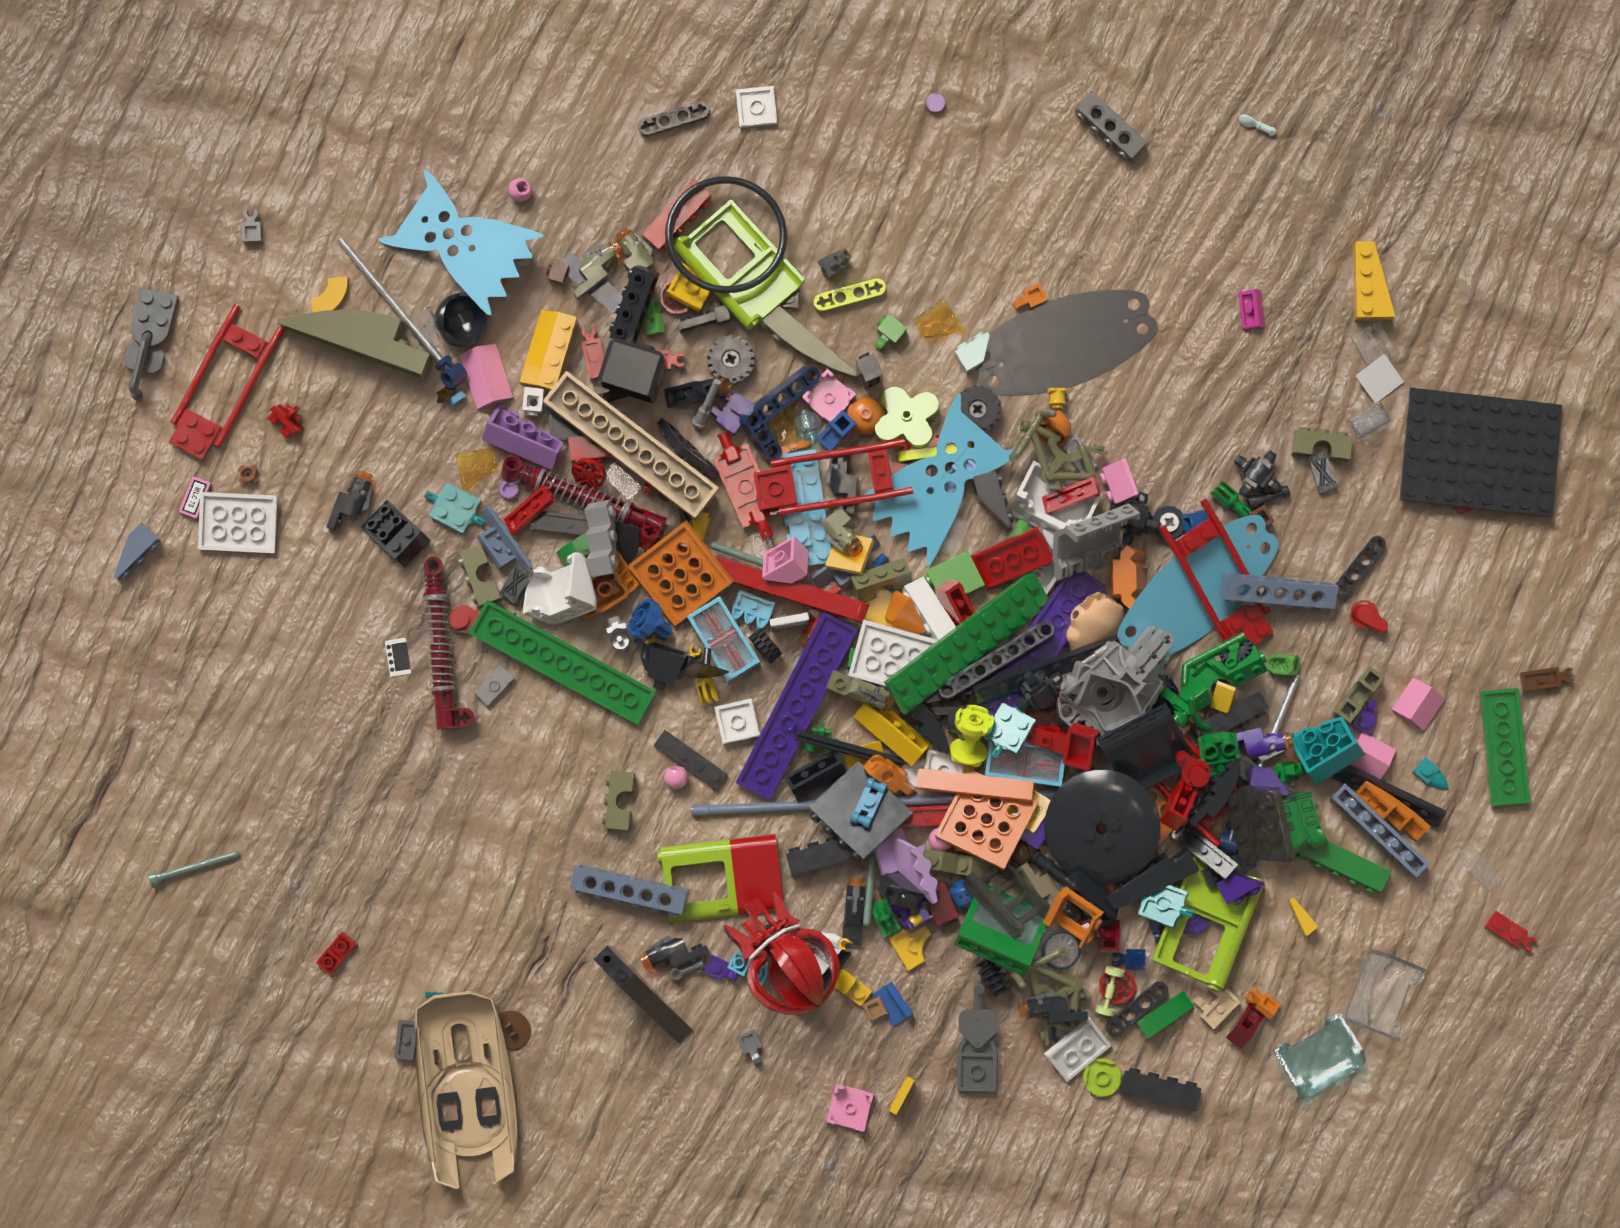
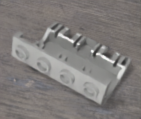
[1052,504,1140,580]

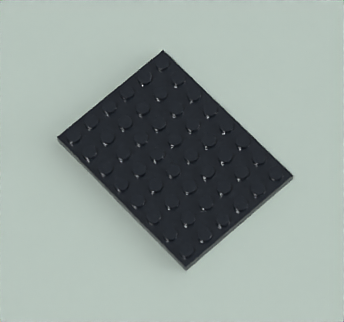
[1399,387,1562,518]

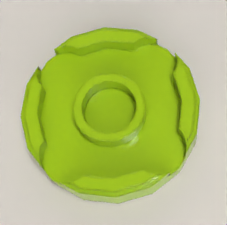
[1083,1058,1121,1097]

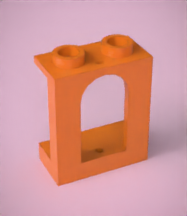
[1043,887,1104,948]

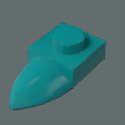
[1412,757,1448,790]

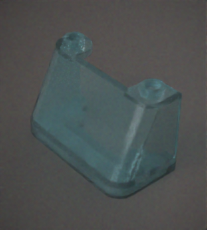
[1273,1013,1366,1099]

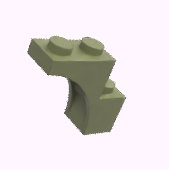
[923,849,988,879]

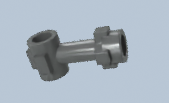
[669,958,705,982]

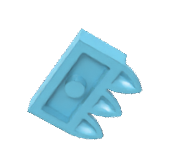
[732,590,775,629]

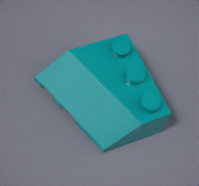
[1286,717,1366,785]

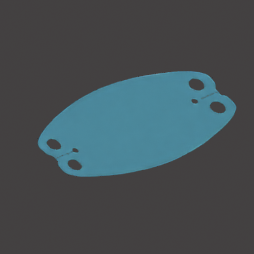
[1117,515,1279,659]

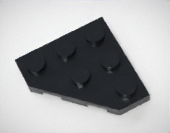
[657,418,720,479]

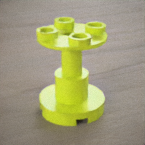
[949,705,994,767]

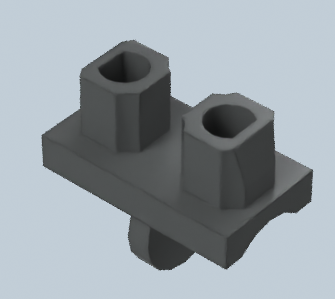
[817,249,852,277]

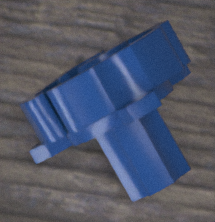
[627,599,672,645]

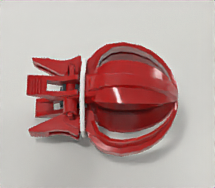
[724,892,839,1015]

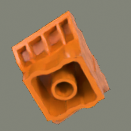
[1110,545,1149,609]
[583,549,639,619]

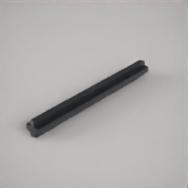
[795,729,904,768]

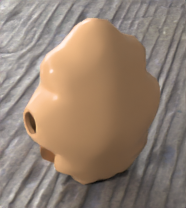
[1066,592,1124,651]

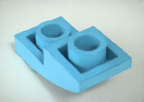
[727,951,769,987]

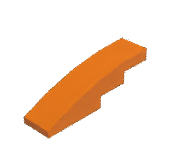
[1355,781,1431,841]

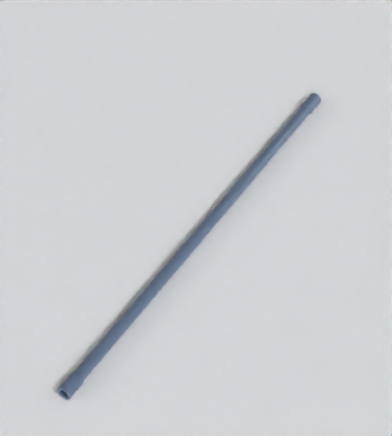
[691,789,1058,816]

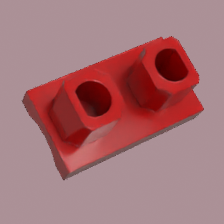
[268,404,304,438]

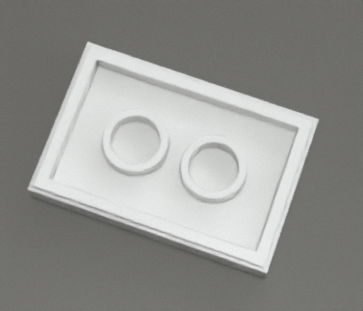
[1044,1017,1112,1082]

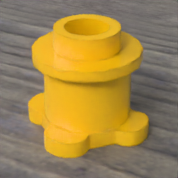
[1047,388,1067,409]

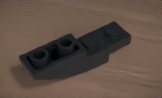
[895,700,950,755]
[1188,758,1241,826]

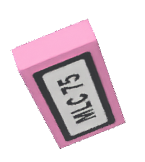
[179,476,211,519]

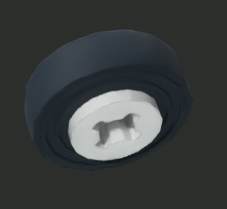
[1152,506,1184,540]

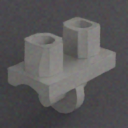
[606,616,630,650]

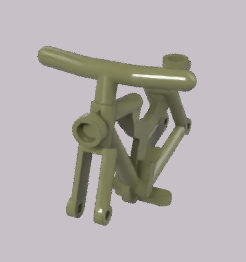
[1009,409,1108,491]

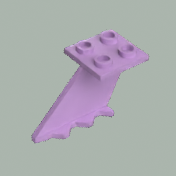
[874,828,938,904]

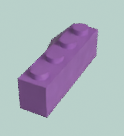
[482,402,564,470]

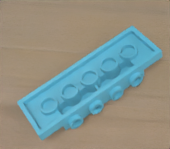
[779,449,831,566]

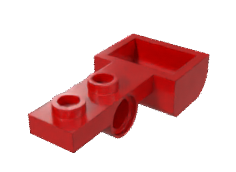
[1025,723,1098,771]

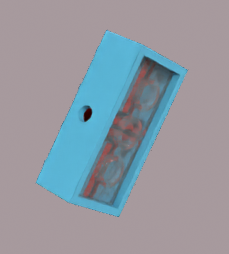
[687,596,760,683]
[984,741,1065,788]

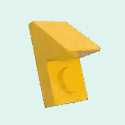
[1210,681,1236,713]
[830,968,872,1006]

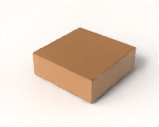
[862,996,889,1022]

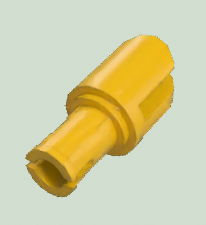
[695,678,720,706]

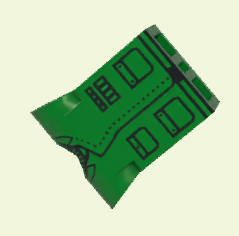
[1270,791,1329,857]

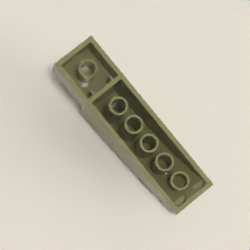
[277,310,433,380]

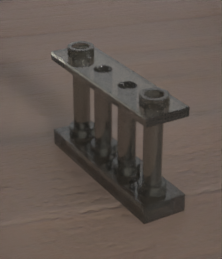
[963,862,1051,940]

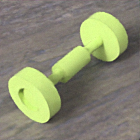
[1095,966,1125,1016]

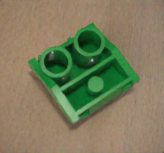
[1197,731,1240,777]

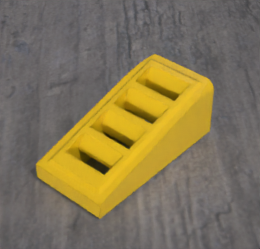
[1288,897,1318,937]

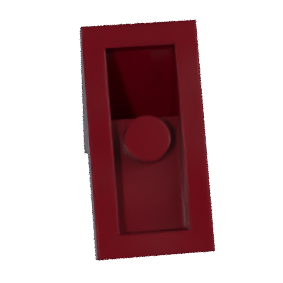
[1098,920,1120,953]

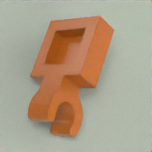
[1012,283,1048,310]
[1245,987,1281,1019]

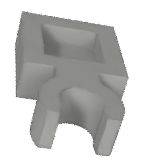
[241,209,262,243]

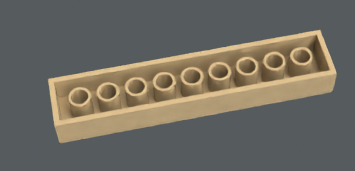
[543,371,719,520]

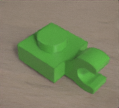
[644,301,664,336]

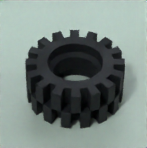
[748,628,782,663]

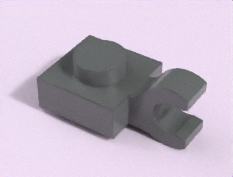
[737,1029,762,1065]

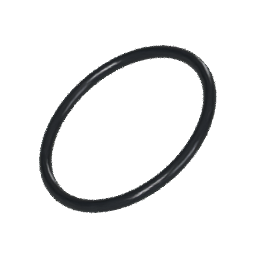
[665,176,787,294]

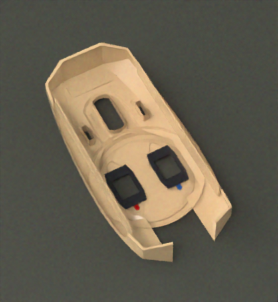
[415,990,518,1189]

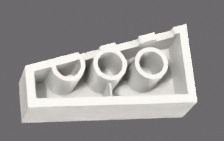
[902,577,956,640]

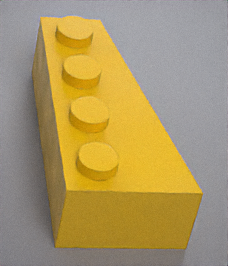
[1352,241,1396,321]

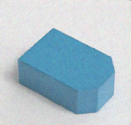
[448,391,466,407]

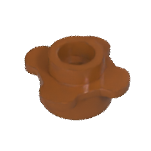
[239,465,258,484]

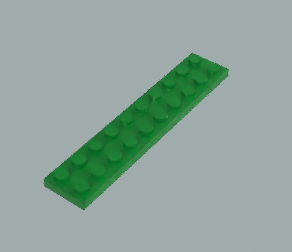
[884,571,1049,714]
[469,600,656,725]

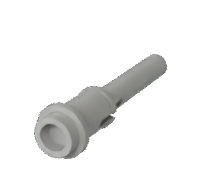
[692,379,721,430]

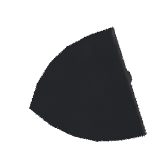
[615,522,640,564]
[685,648,729,678]

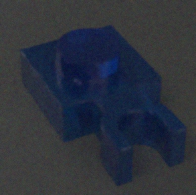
[1112,949,1146,970]

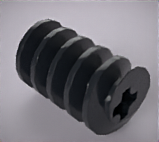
[975,958,1011,996]

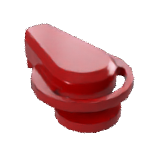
[1350,600,1388,633]
[449,605,480,634]
[1176,751,1211,787]

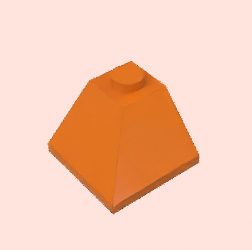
[885,590,926,634]

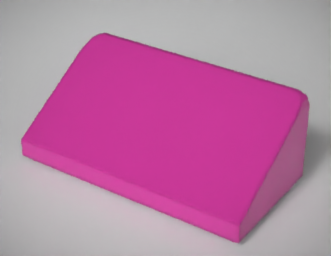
[1238,289,1265,330]

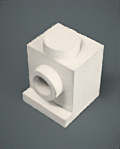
[522,387,545,417]

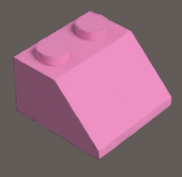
[1099,458,1138,506]
[762,536,808,583]

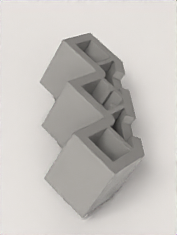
[584,500,618,577]

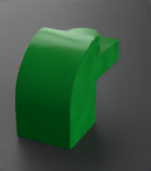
[556,532,590,567]

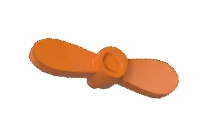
[781,439,811,454]

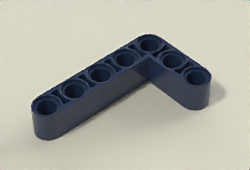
[739,366,821,460]

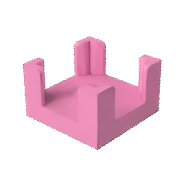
[802,369,856,423]
[826,1084,874,1132]

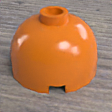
[847,397,884,435]
[1037,410,1071,447]

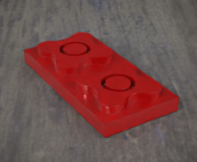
[971,526,1053,590]

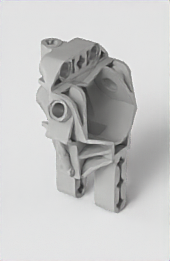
[1055,625,1174,745]

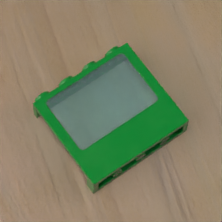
[954,883,1048,976]

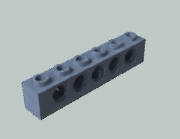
[1220,573,1339,611]
[1329,784,1430,878]
[570,864,690,916]

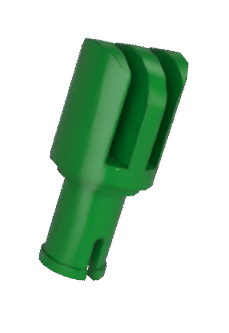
[1210,480,1251,518]

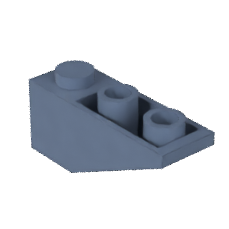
[114,522,160,581]

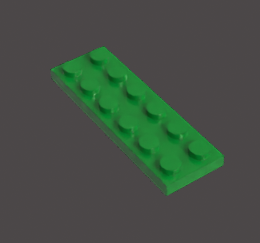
[1479,688,1530,806]

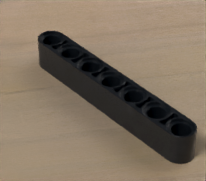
[939,621,1055,703]

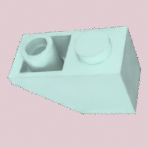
[955,332,990,374]

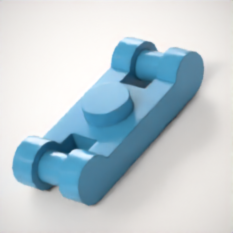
[850,777,887,829]

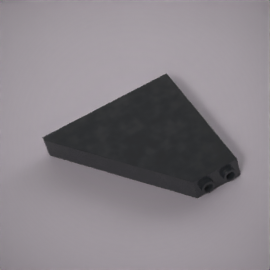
[594,945,692,1043]

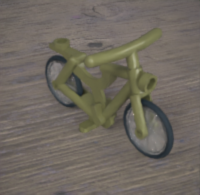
[1005,930,1091,1046]

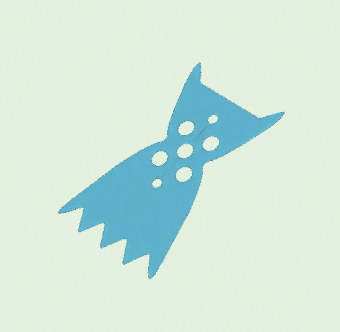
[378,170,544,315]
[864,393,1014,566]

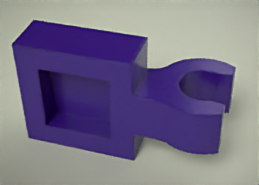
[1352,699,1377,735]
[704,955,739,981]

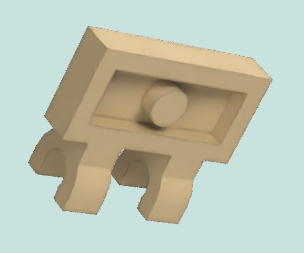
[1193,986,1241,1029]

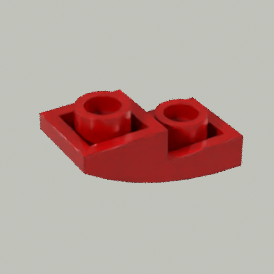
[316,931,357,975]

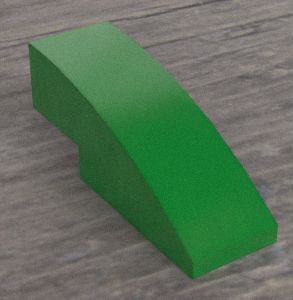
[1136,990,1194,1039]

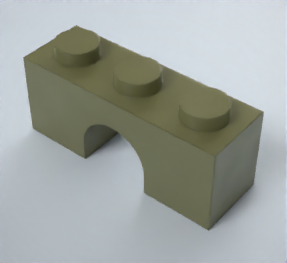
[1291,427,1353,461]
[458,544,502,607]
[850,558,912,602]
[1332,666,1385,724]
[602,770,635,831]

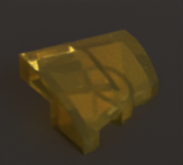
[913,298,966,338]
[764,399,798,446]
[455,447,498,491]

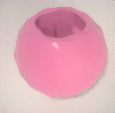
[508,178,532,202]
[664,766,688,789]
[929,828,951,851]

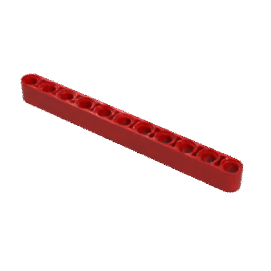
[666,545,869,623]

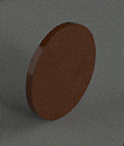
[499,1011,530,1049]

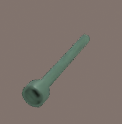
[710,542,763,567]
[148,851,240,888]
[863,852,876,927]

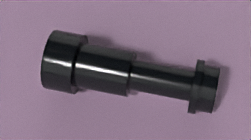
[1246,485,1290,511]

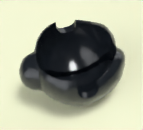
[434,292,491,348]

